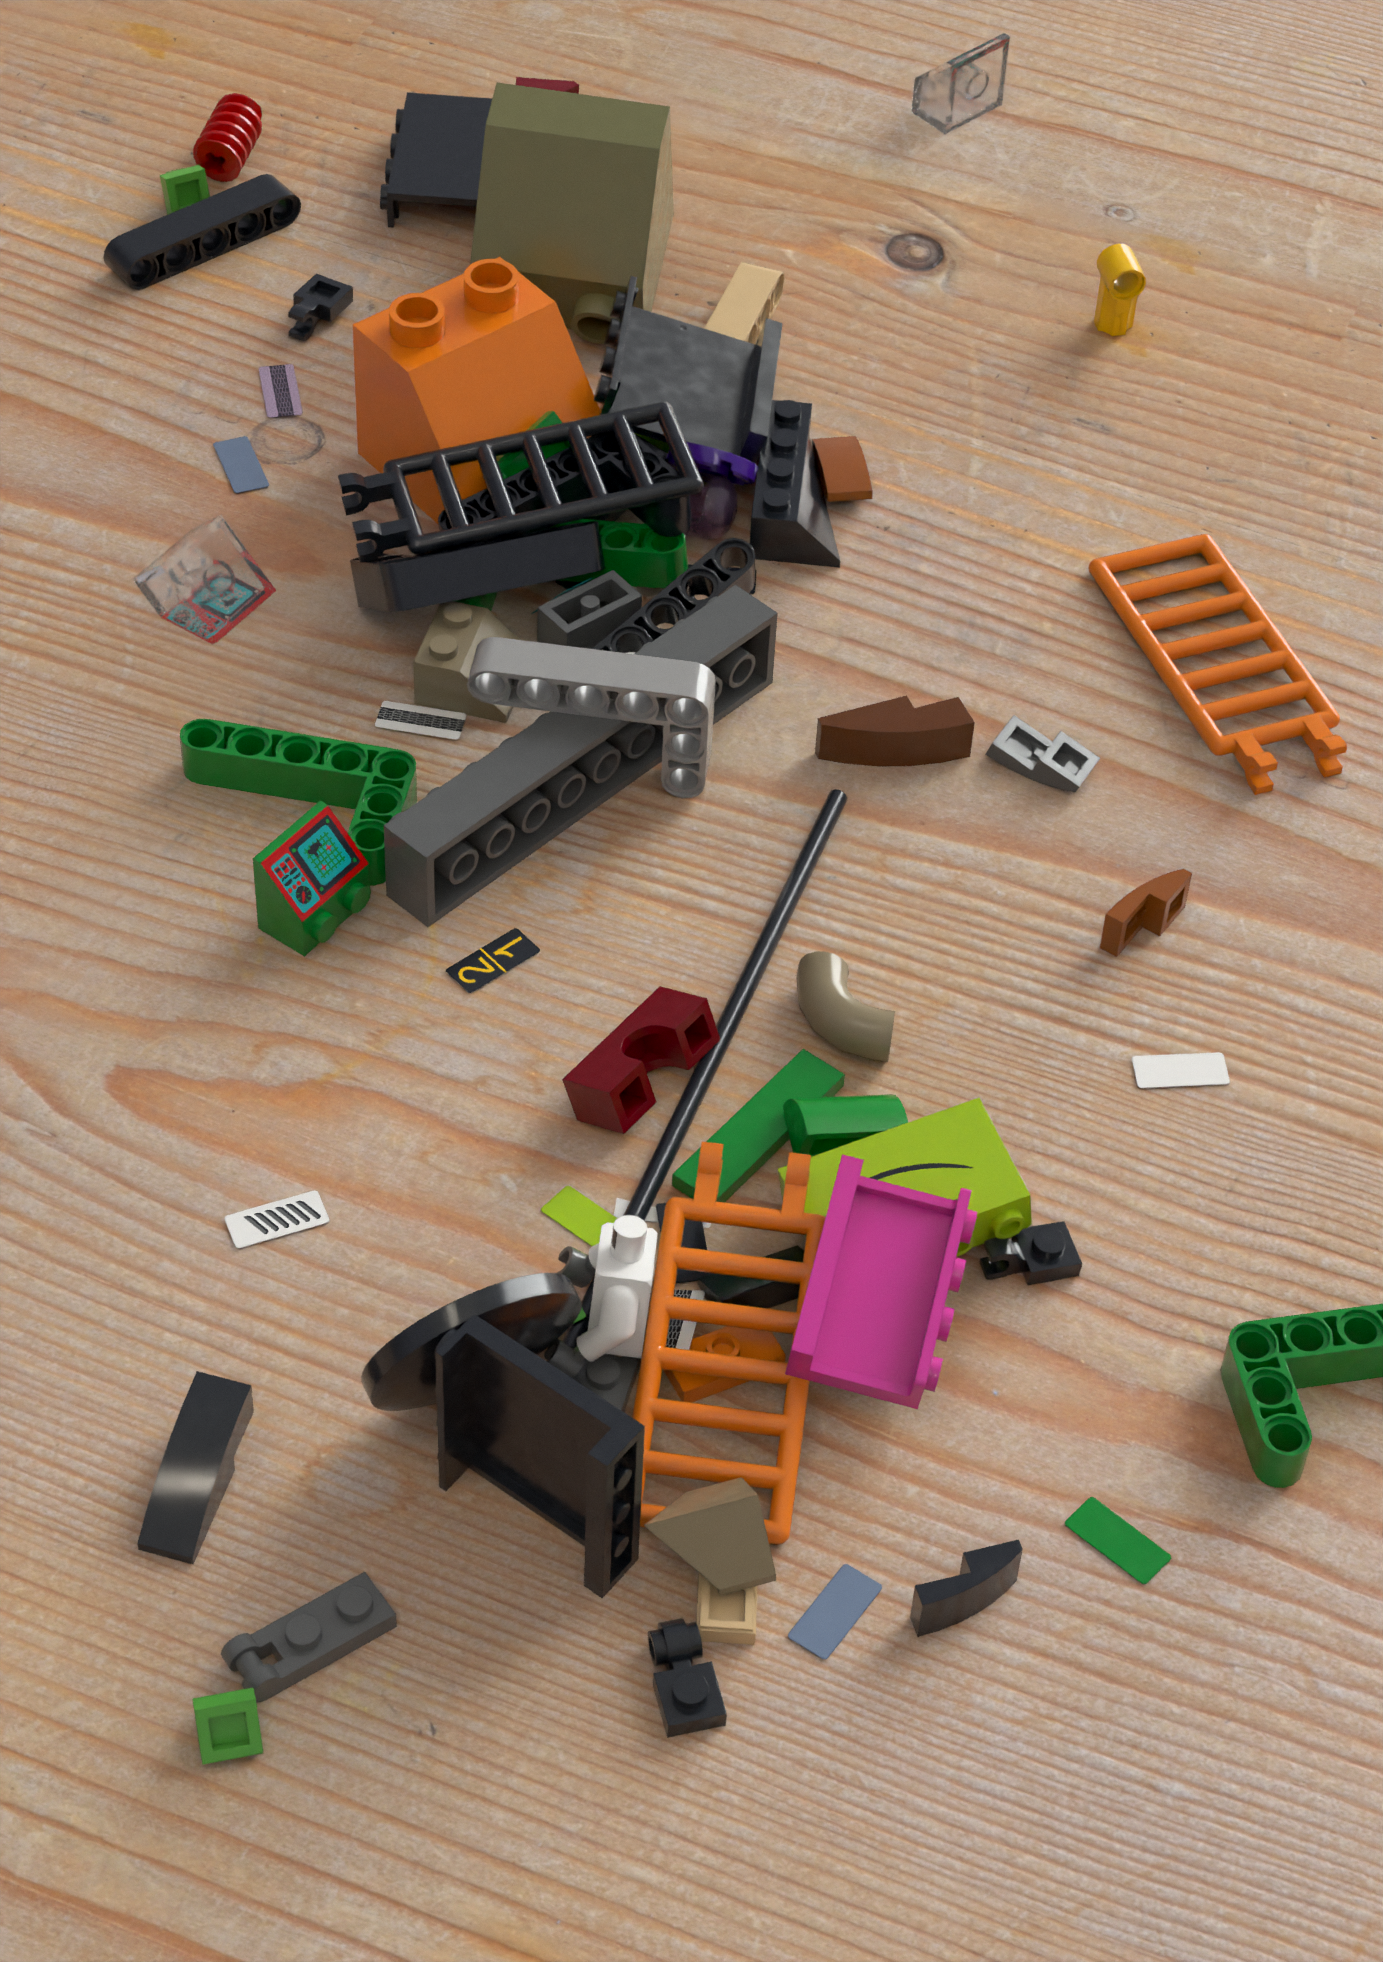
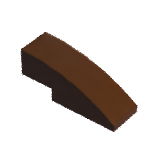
[815,695,975,767]

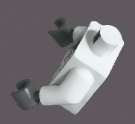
[544,1215,658,1379]

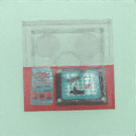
[911,33,1010,134]
[133,515,276,644]

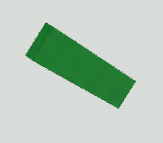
[672,1049,845,1203]

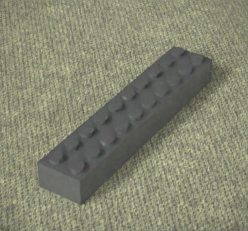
[384,585,778,927]

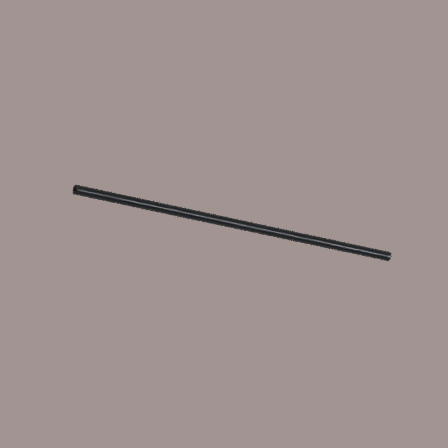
[562,789,847,1349]

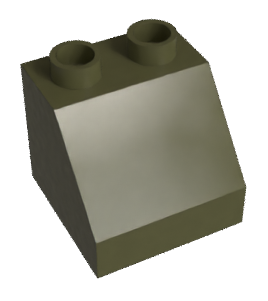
[470,82,674,344]

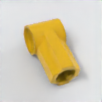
[1094,244,1146,336]

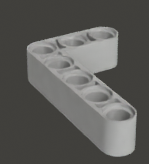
[467,637,716,798]

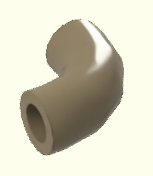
[796,951,895,1062]

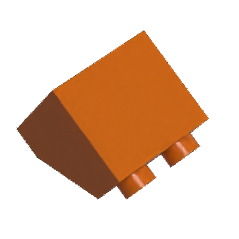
[353,257,600,524]

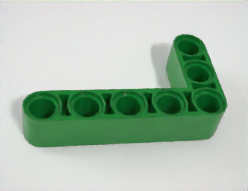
[454,519,688,611]
[180,719,417,886]
[1220,1303,1383,1488]

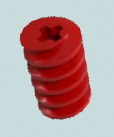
[193,93,262,182]

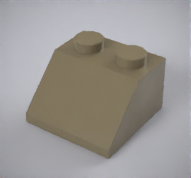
[413,601,520,723]

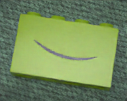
[778,1097,1032,1257]

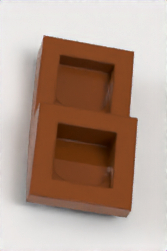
[812,436,873,502]
[1100,869,1192,957]

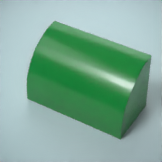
[783,1094,908,1157]

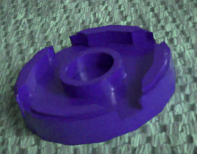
[666,442,758,486]

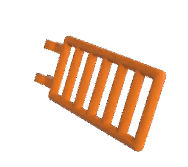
[1088,534,1347,795]
[632,1141,826,1545]

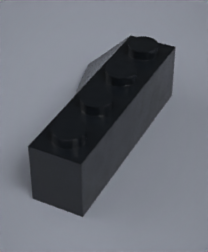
[749,400,840,568]

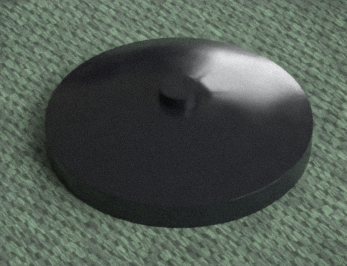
[361,1273,582,1411]

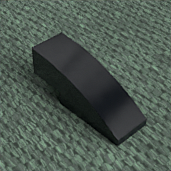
[137,1371,254,1564]

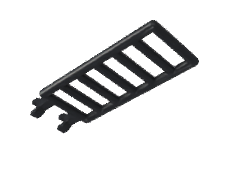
[338,402,704,563]

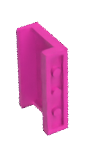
[785,1154,978,1409]

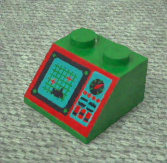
[253,801,371,957]

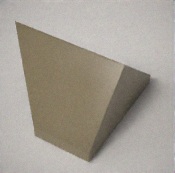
[644,1477,776,1596]

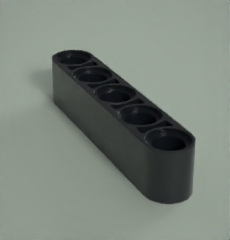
[103,174,301,290]
[592,538,755,653]

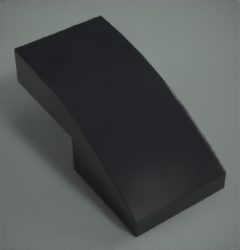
[910,1540,1023,1637]

